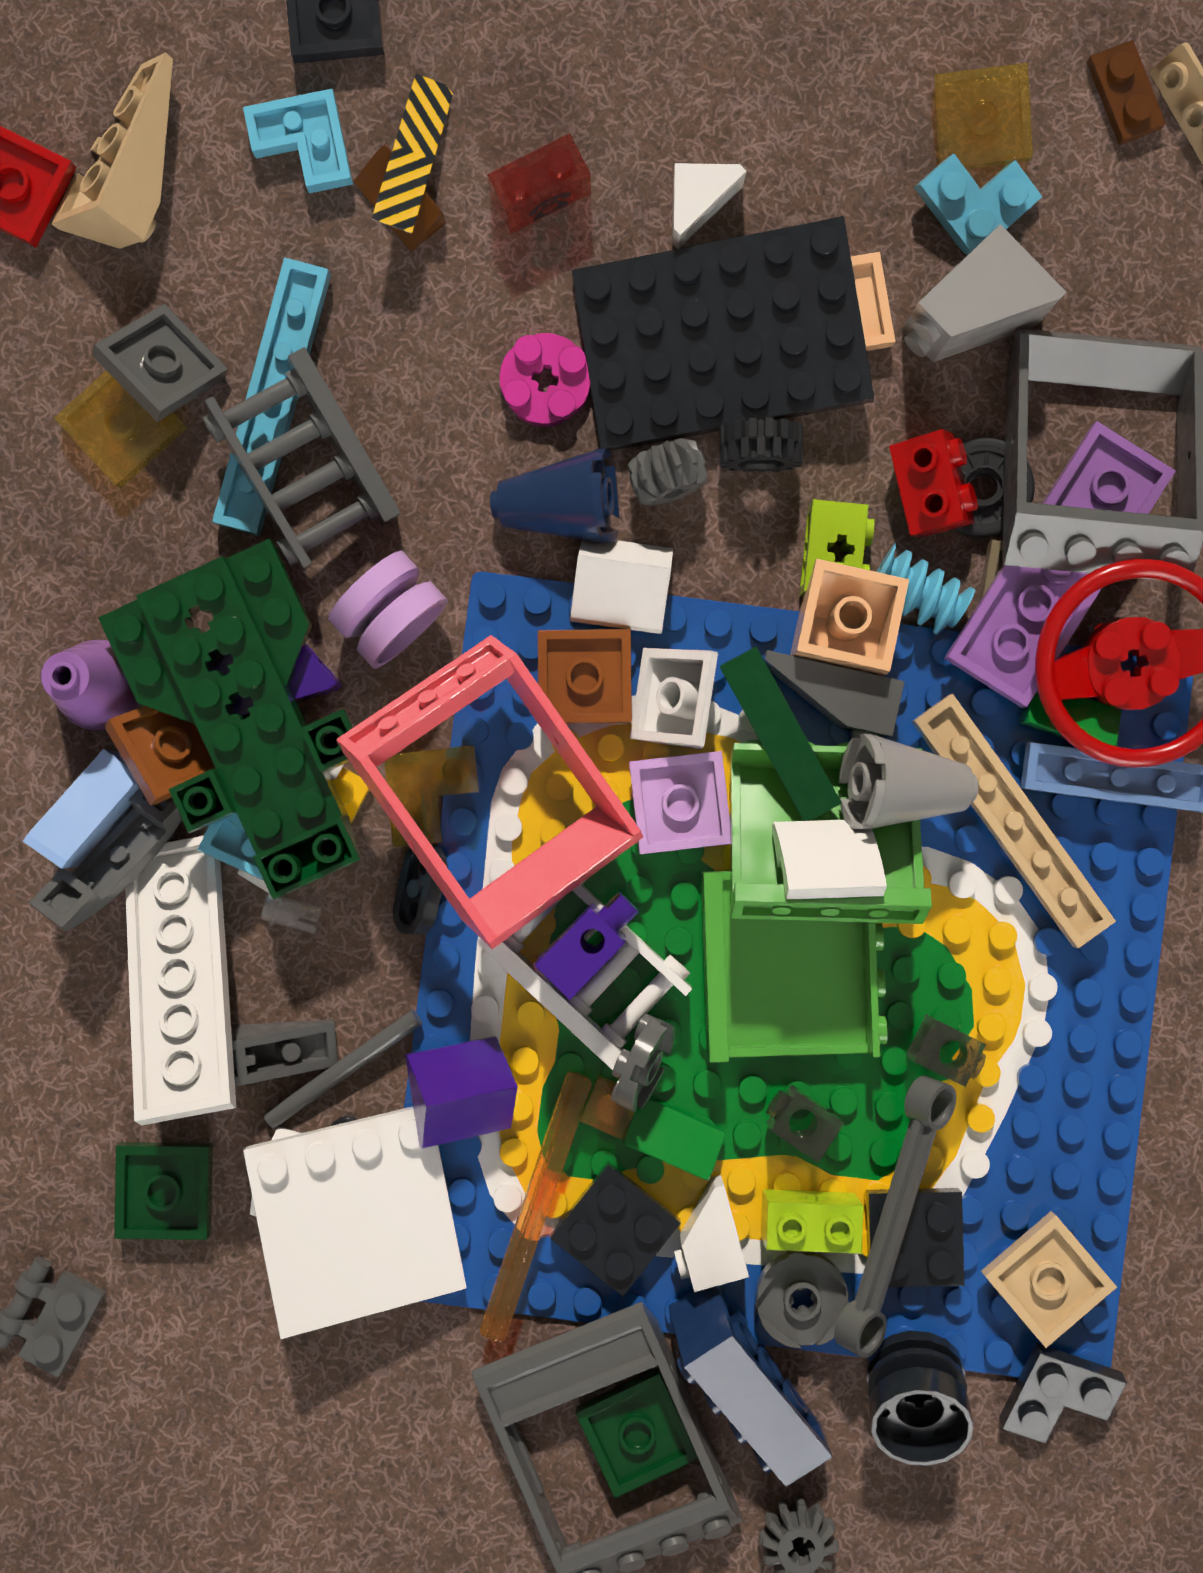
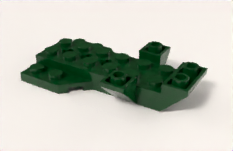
[98,539,361,900]

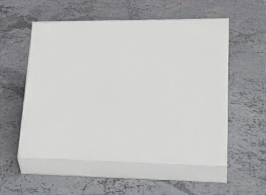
[570,540,673,634]
[630,648,718,749]

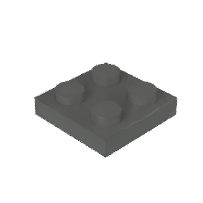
[92,304,228,422]

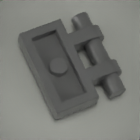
[0,1257,106,1377]

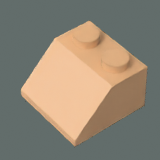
[790,559,909,676]

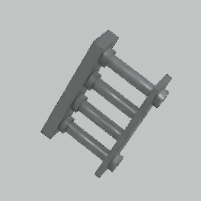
[202,347,401,572]

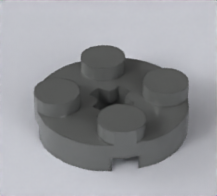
[611,1014,676,1112]
[754,1251,849,1348]

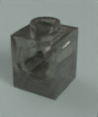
[906,1014,986,1087]
[766,1084,844,1162]

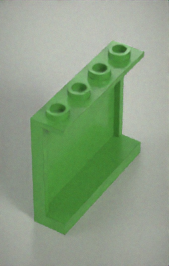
[730,740,932,924]
[701,871,887,1062]

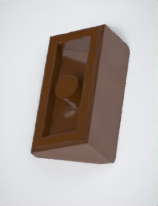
[353,144,446,252]

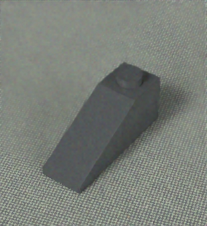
[762,650,905,739]
[231,1019,338,1087]

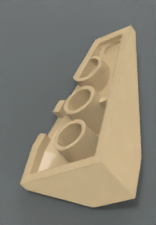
[51,52,173,249]

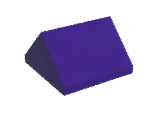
[405,1036,518,1149]

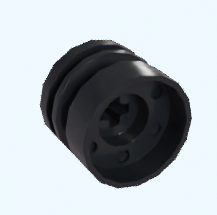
[866,1331,974,1466]

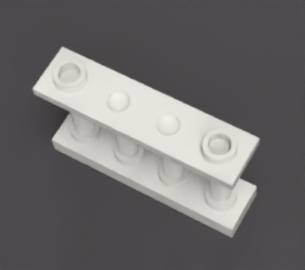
[477,880,692,1070]

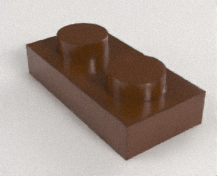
[1087,40,1166,146]

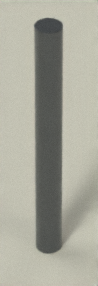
[264,1009,423,1129]

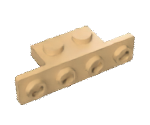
[1150,42,1203,164]

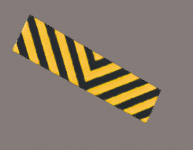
[372,74,453,233]

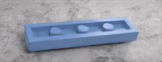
[1020,742,1203,813]

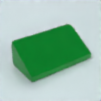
[1018,690,1122,746]
[622,1098,726,1181]

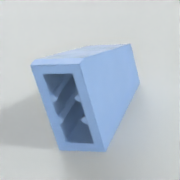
[23,749,140,869]

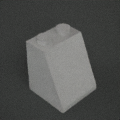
[902,224,1067,362]

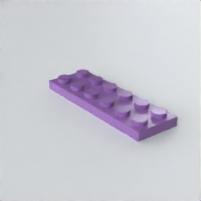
[944,421,1176,708]

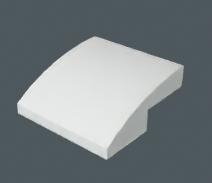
[772,820,887,899]

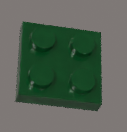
[114,1142,213,1240]
[575,1368,699,1498]

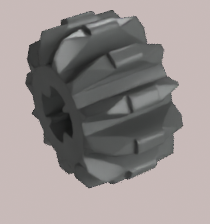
[628,438,708,506]
[759,1496,839,1573]

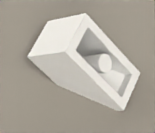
[674,1175,749,1292]

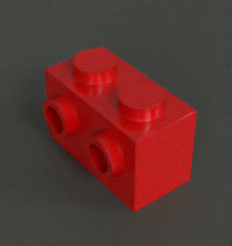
[889,429,978,538]

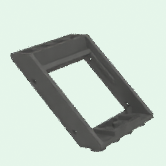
[472,1302,744,1573]

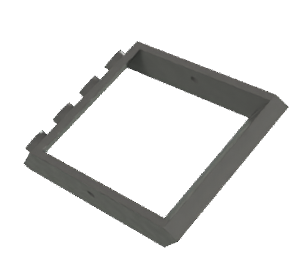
[1003,328,1203,580]

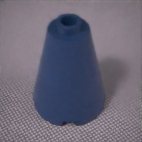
[490,449,619,543]

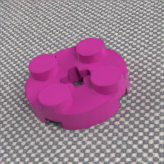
[499,333,591,427]

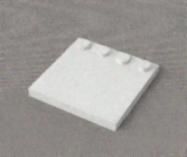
[243,1106,467,1339]

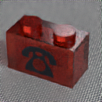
[487,133,591,234]

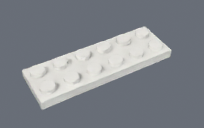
[125,836,236,1125]

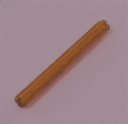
[479,1072,592,1342]

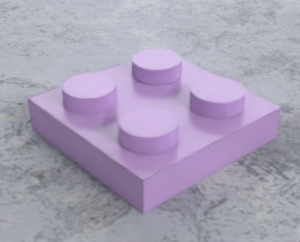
[629,751,731,854]

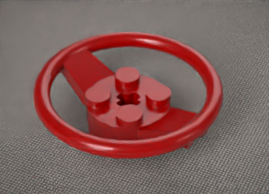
[1035,559,1203,768]

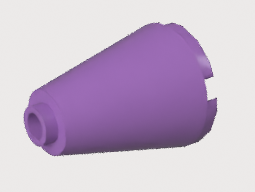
[41,640,139,730]

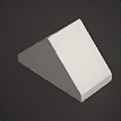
[672,163,746,249]

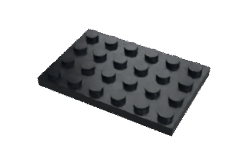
[572,216,874,451]

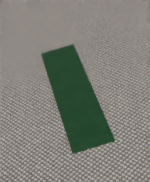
[719,646,842,821]

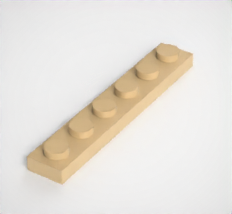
[911,693,1116,948]

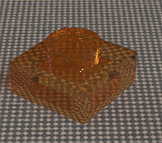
[580,1075,634,1139]

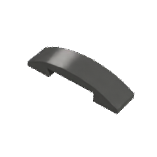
[28,788,182,932]

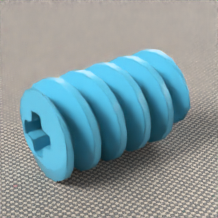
[876,543,975,635]

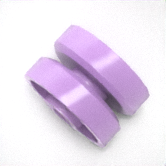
[328,551,448,669]

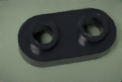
[393,844,448,935]

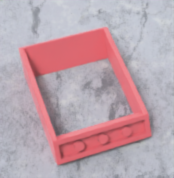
[336,635,643,949]

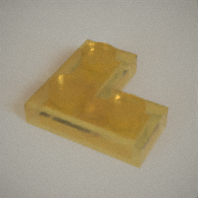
[384,746,479,847]

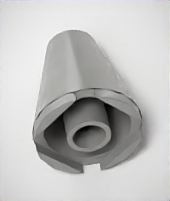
[839,734,978,830]

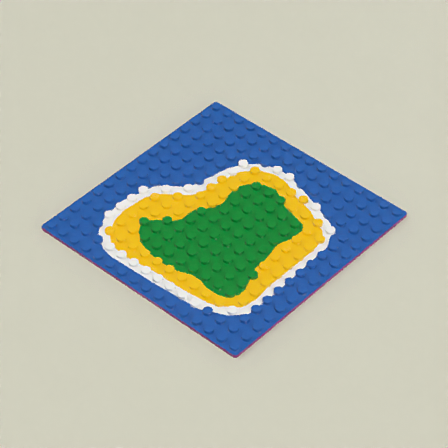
[404,571,1193,1377]

